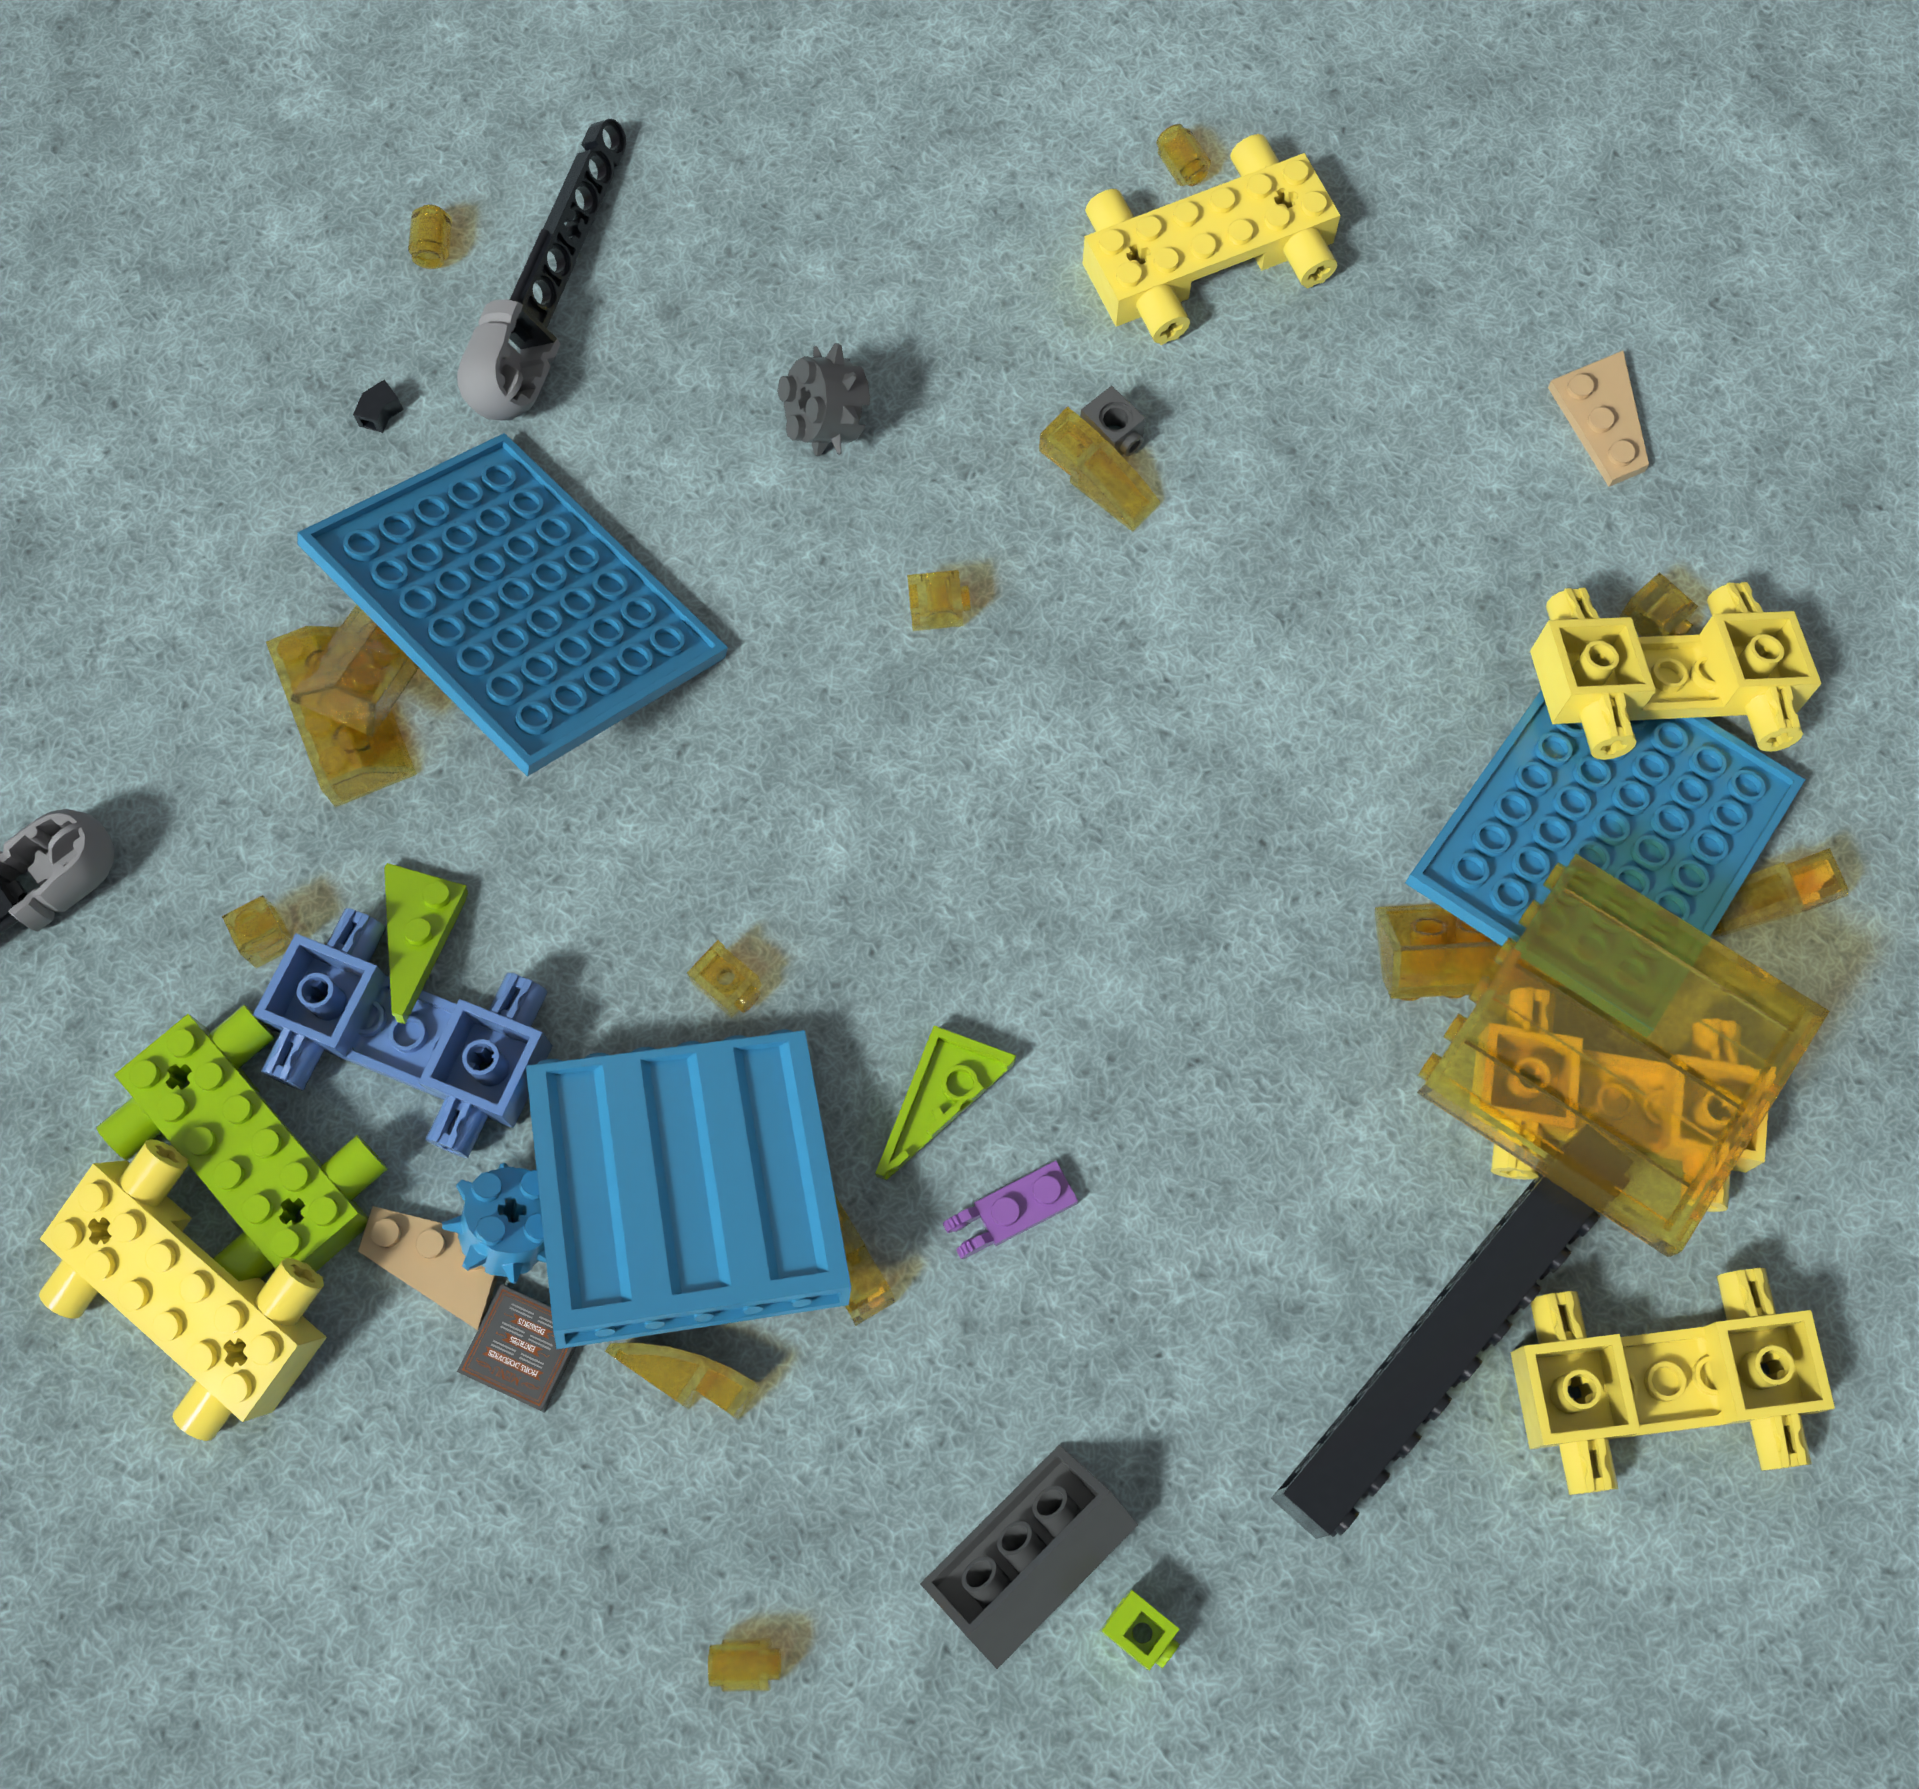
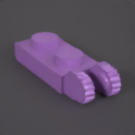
[943,1161,1078,1259]

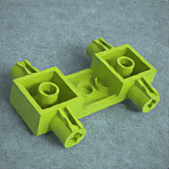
[96,1004,388,1281]

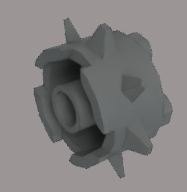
[777,343,870,456]

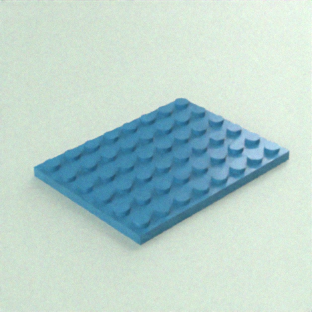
[297,433,728,777]
[1405,689,1806,1039]

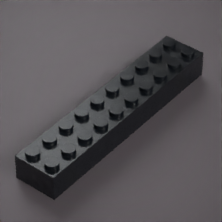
[1271,1125,1633,1539]

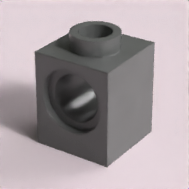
[1079,385,1146,463]

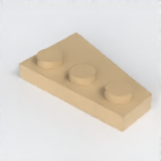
[1548,351,1649,487]
[358,1206,498,1330]

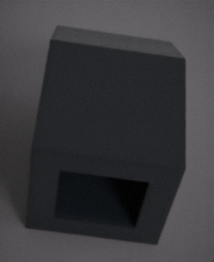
[353,379,404,433]

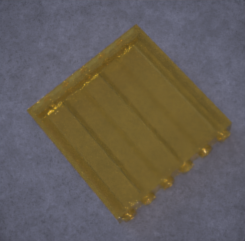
[1417,854,1830,1257]

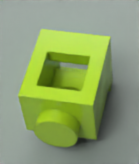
[1099,1590,1180,1671]

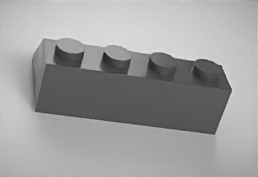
[920,1445,1138,1669]

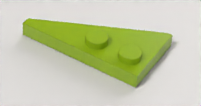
[384,863,468,1024]
[875,1026,1016,1181]

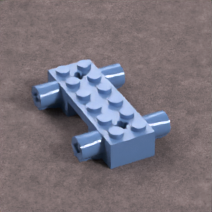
[253,908,553,1158]

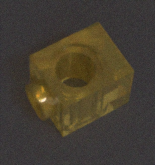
[907,570,971,631]
[1619,572,1698,637]
[222,895,293,969]

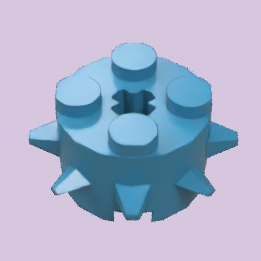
[442,1163,546,1284]

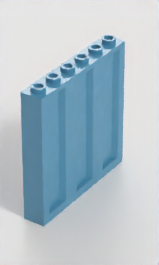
[526,1029,851,1349]

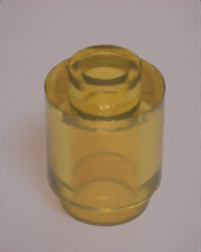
[1156,124,1211,186]
[408,205,452,269]
[708,1638,781,1692]

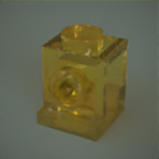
[687,940,762,1018]

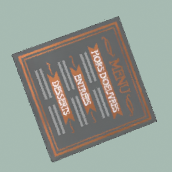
[457,1284,577,1413]

